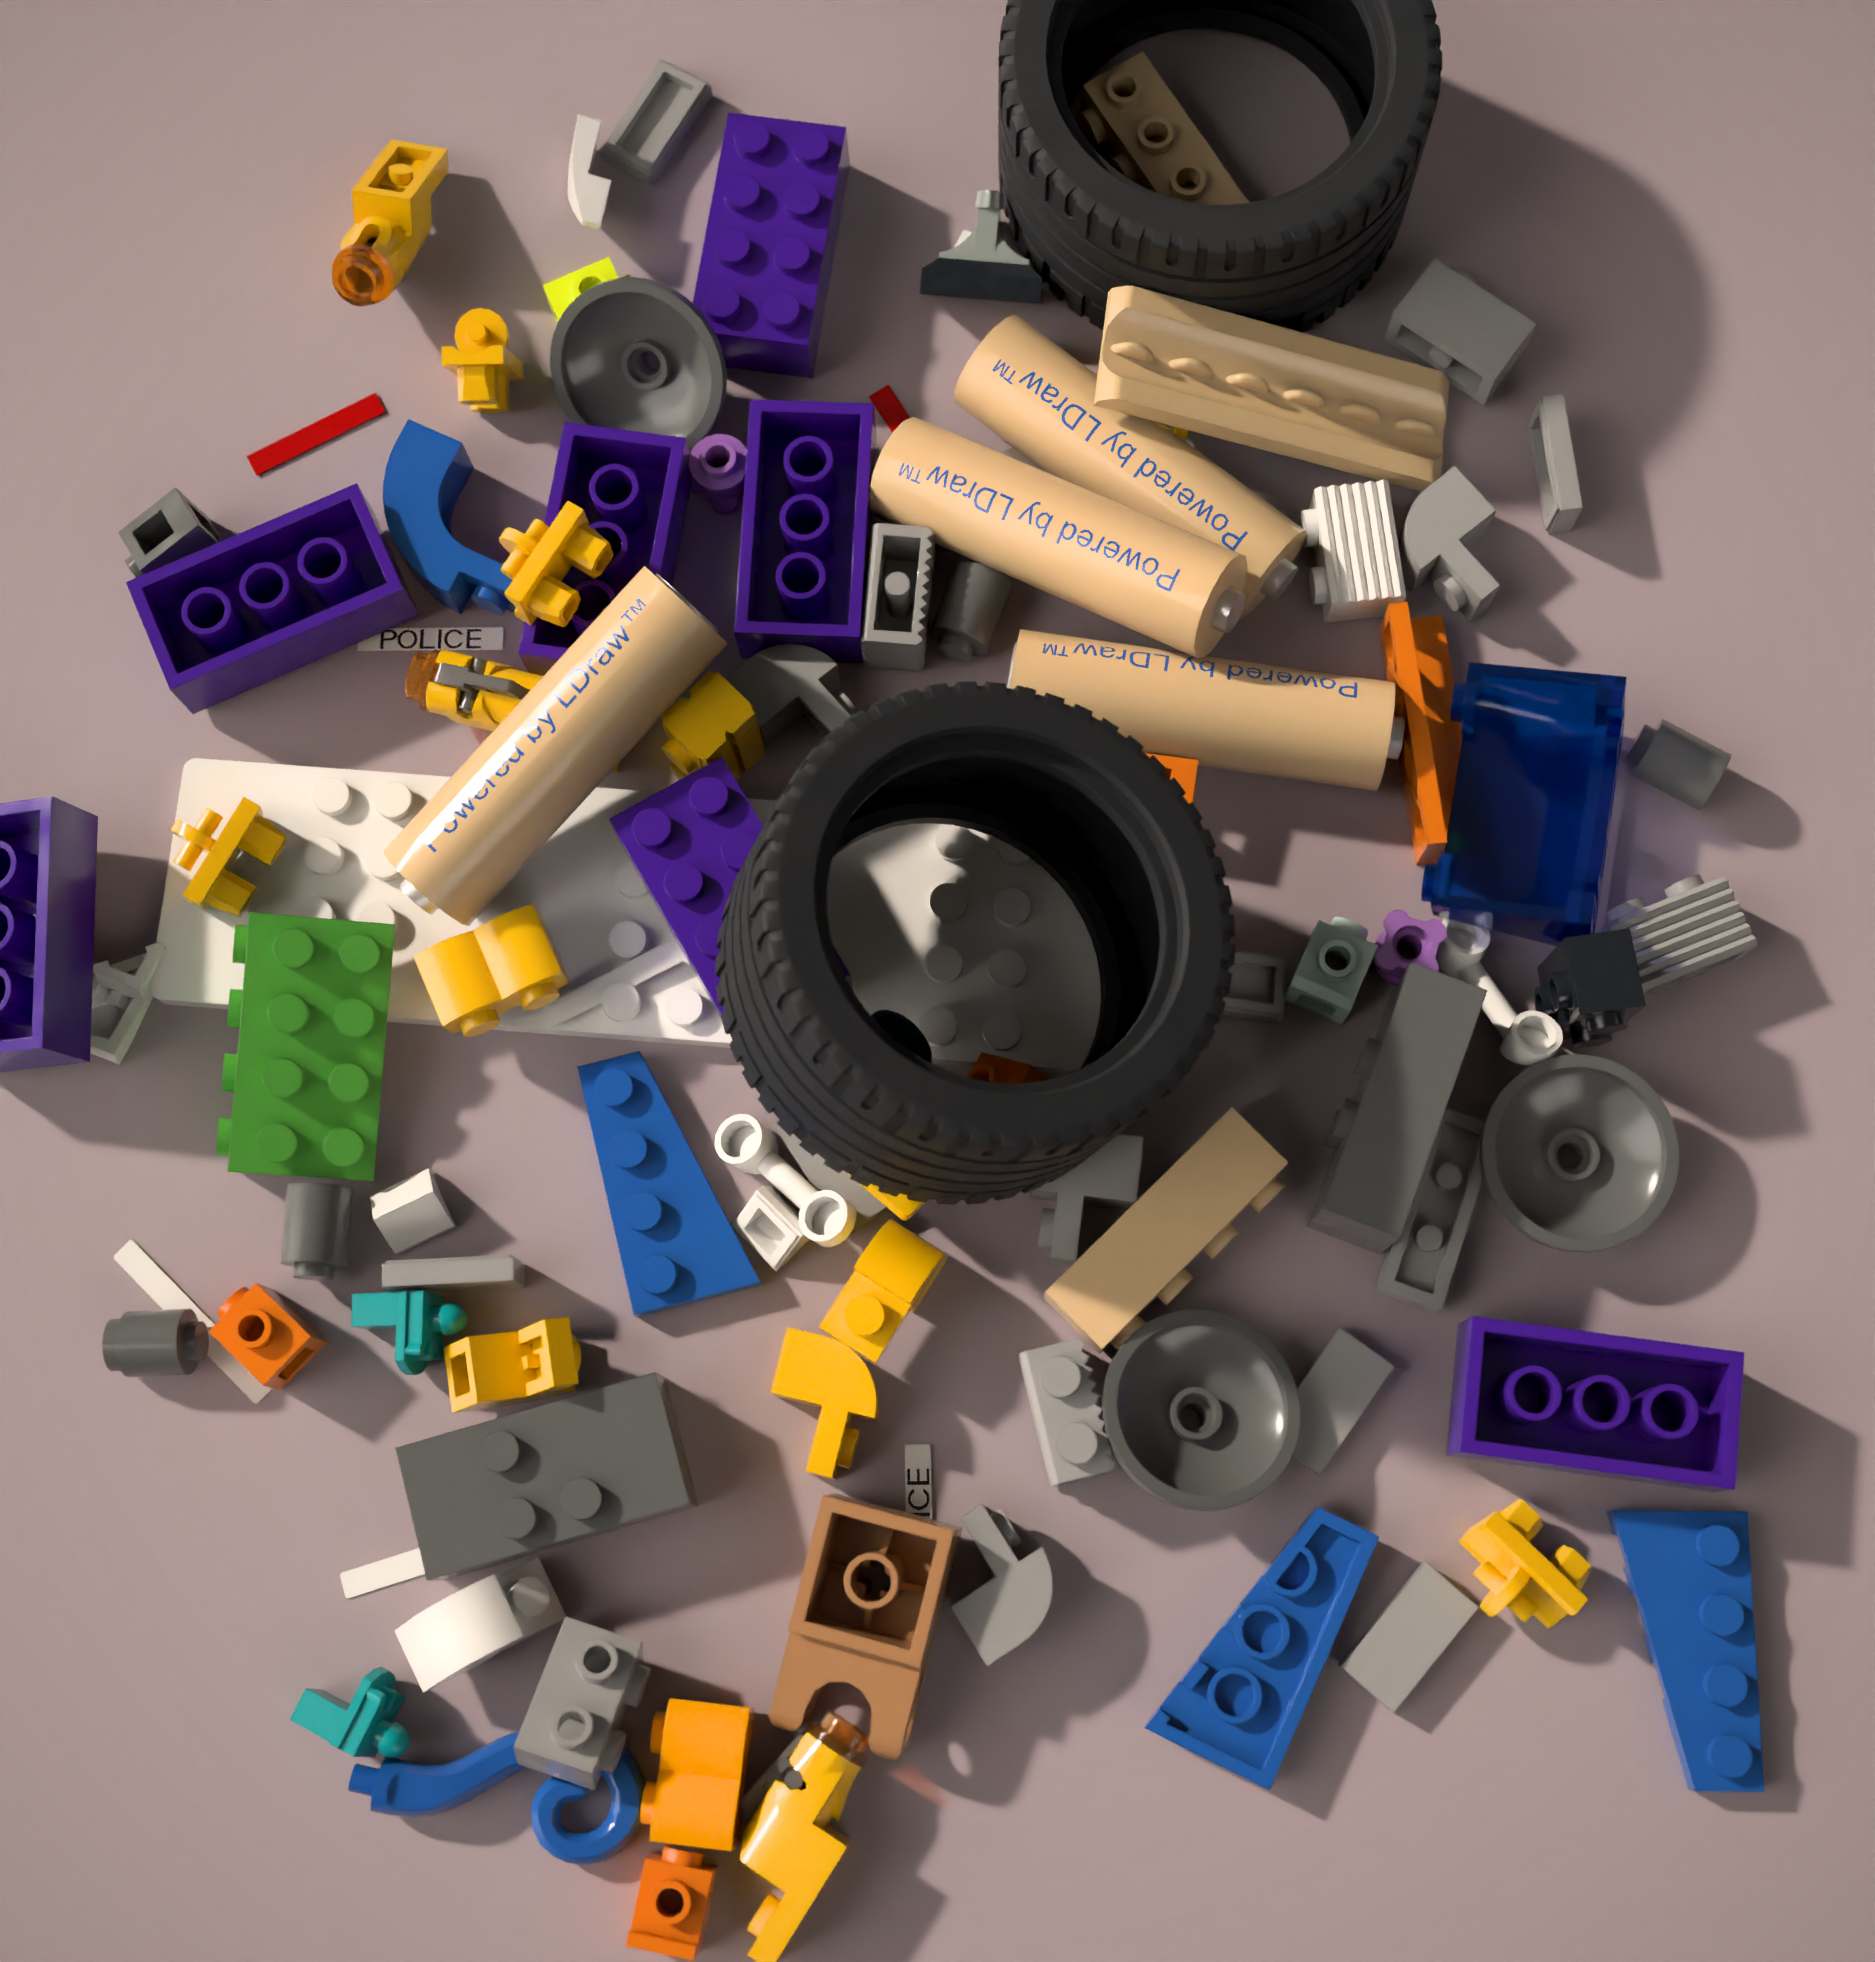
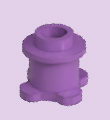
[689,434,747,515]
[1372,909,1447,986]

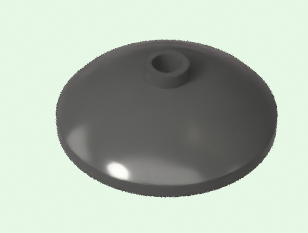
[550,277,727,450]
[1479,1054,1679,1252]
[1101,1309,1301,1511]

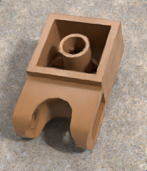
[769,1493,963,1762]

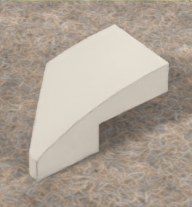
[568,114,611,230]
[90,943,166,1065]

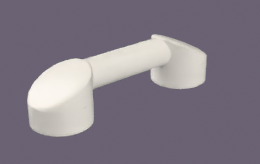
[1436,913,1563,1066]
[715,1114,856,1247]

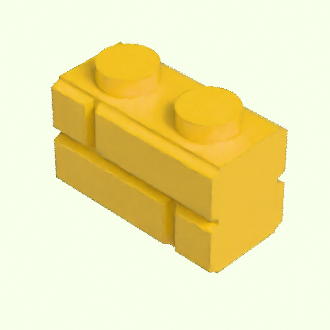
[661,671,766,781]

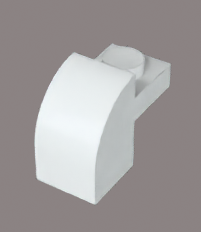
[395,1557,567,1692]

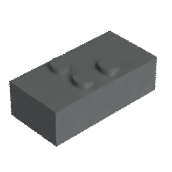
[1307,962,1488,1254]
[396,1372,699,1581]

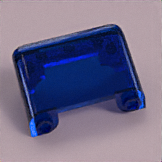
[1421,662,1627,947]

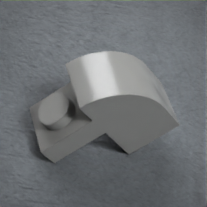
[1398,466,1500,622]
[725,644,859,746]
[1031,1134,1144,1268]
[950,1503,1053,1666]

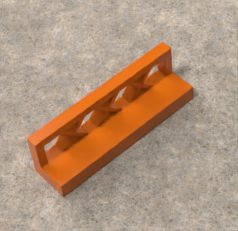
[1378,601,1483,865]

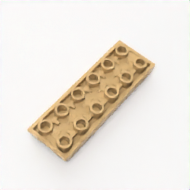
[1094,285,1450,492]

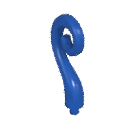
[348,1730,646,1865]

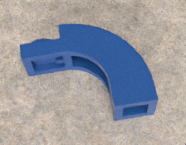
[383,419,516,615]

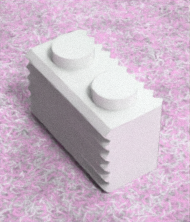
[1300,479,1406,623]

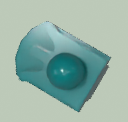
[351,1290,468,1375]
[290,1667,410,1758]

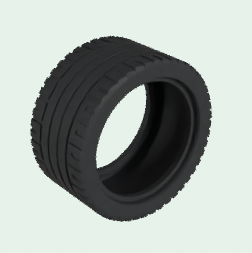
[998,0,1442,333]
[715,681,1235,1205]

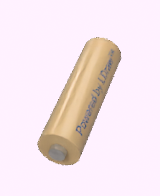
[954,314,1307,619]
[869,417,1248,659]
[384,566,728,926]
[1007,629,1405,791]

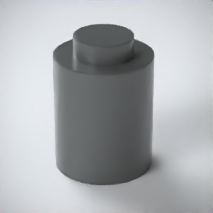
[929,561,1013,662]
[1626,719,1731,810]
[281,1183,353,1280]

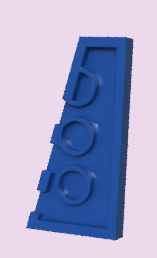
[577,1051,763,1318]
[1143,1507,1380,1790]
[1606,1510,1765,1792]

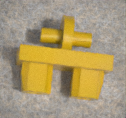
[441,308,523,413]
[499,501,614,627]
[170,797,288,917]
[1458,1499,1592,1629]

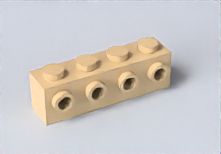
[1077,51,1250,205]
[1044,1107,1289,1355]

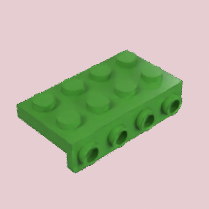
[216,912,395,1181]

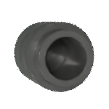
[102,1309,209,1377]

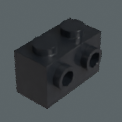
[1534,928,1646,1048]

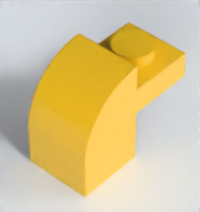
[819,1219,948,1365]
[443,1317,581,1413]
[771,1327,879,1480]

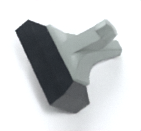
[920,190,1044,304]

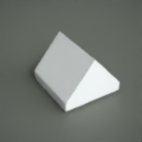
[370,1168,456,1255]
[732,1185,810,1271]

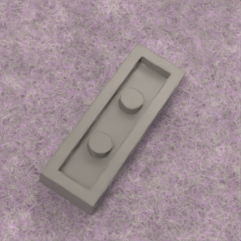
[1375,1108,1484,1313]

